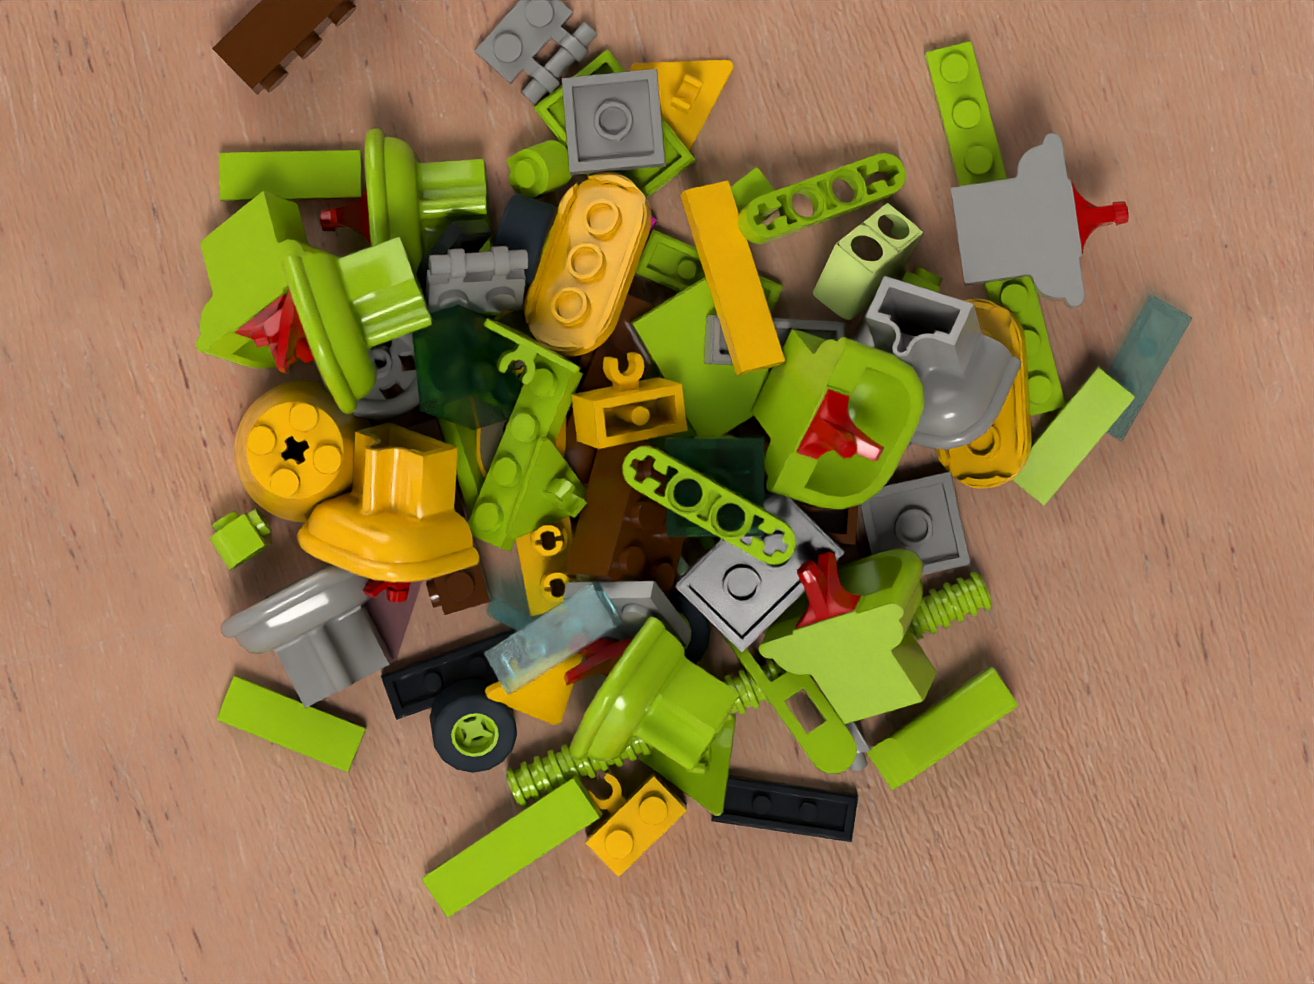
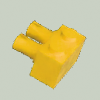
[516,516,581,616]

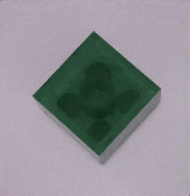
[412,304,521,430]
[665,435,766,537]

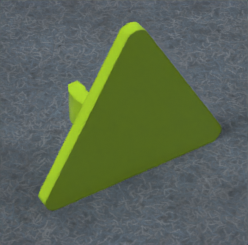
[484,319,581,385]
[506,437,587,539]
[639,714,736,816]

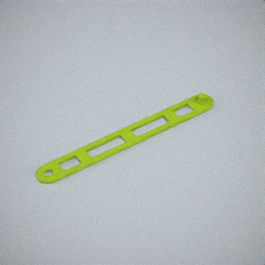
[676,520,857,774]

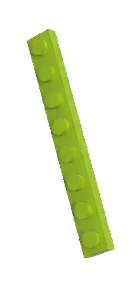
[924,41,1065,416]

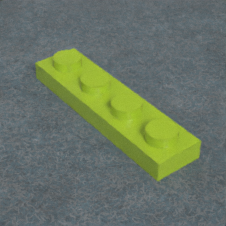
[468,354,583,551]

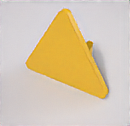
[630,60,734,151]
[485,648,583,725]

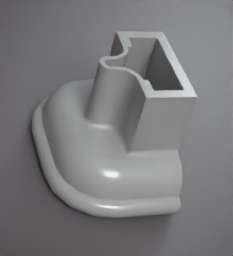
[852,276,1022,450]
[220,564,394,708]

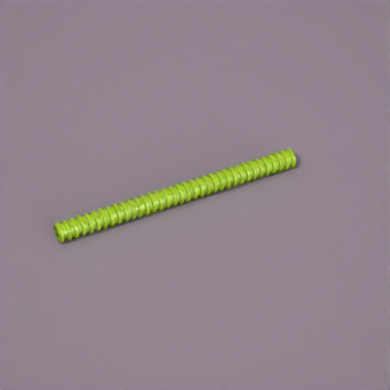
[505,571,993,808]

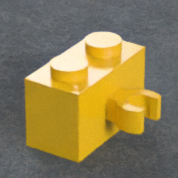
[571,352,688,449]
[585,772,687,877]

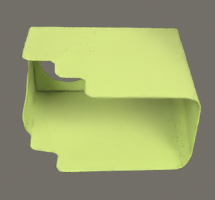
[812,203,924,320]

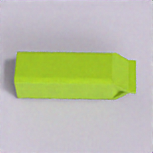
[866,666,1019,791]

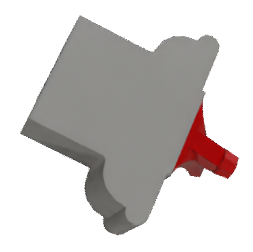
[951,133,1129,309]

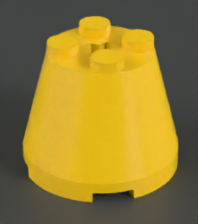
[234,380,373,522]

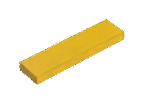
[680,180,785,376]

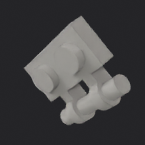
[475,0,598,105]
[425,246,528,316]

